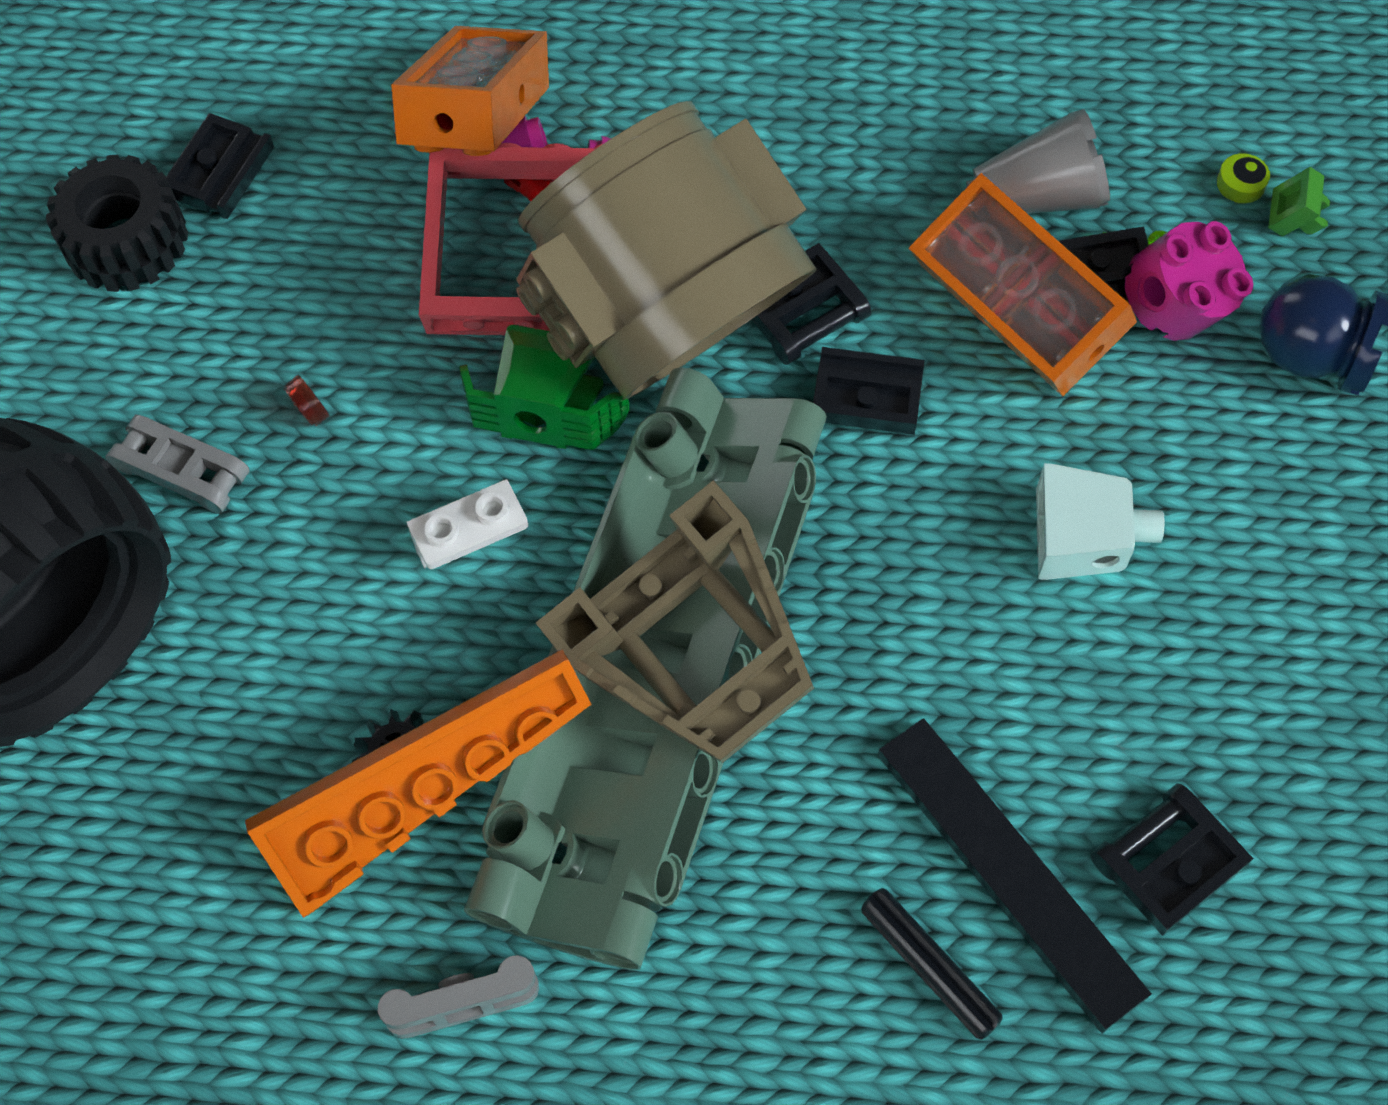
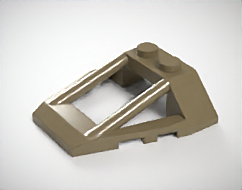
[536,480,814,763]

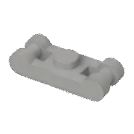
[105,414,250,514]
[378,955,539,1039]

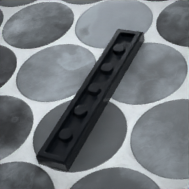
[878,718,1152,1034]

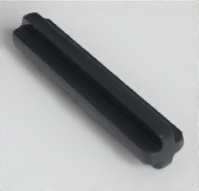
[861,888,1003,1040]

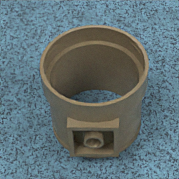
[516,101,817,400]

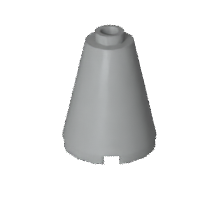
[966,109,1110,214]

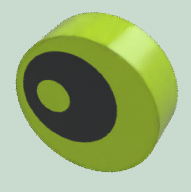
[1217,153,1270,203]

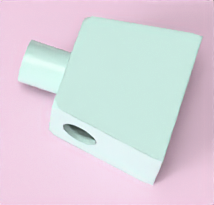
[1036,463,1165,580]

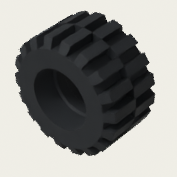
[46,155,188,292]

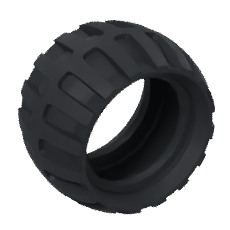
[0,418,171,747]

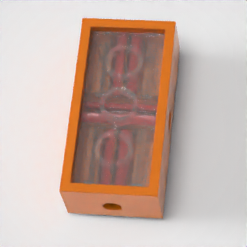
[391,26,549,156]
[908,173,1137,397]

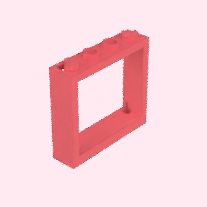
[419,143,602,335]

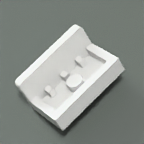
[406,479,528,569]

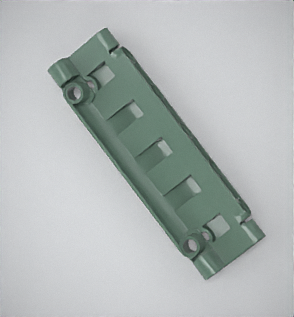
[464,367,827,970]

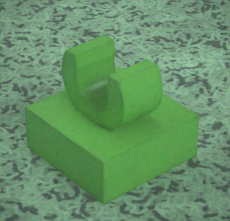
[1268,167,1330,237]

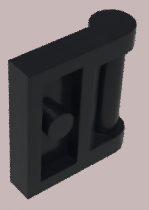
[752,243,872,365]
[1090,783,1254,936]

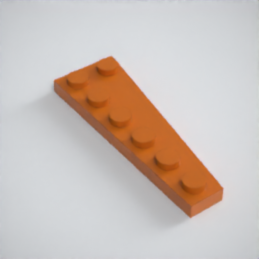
[245,650,592,918]

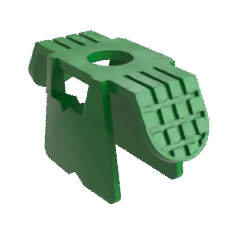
[459,325,629,450]

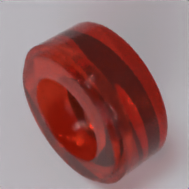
[283,374,330,427]

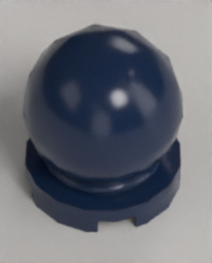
[1259,274,1388,396]

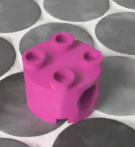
[1125,221,1253,341]

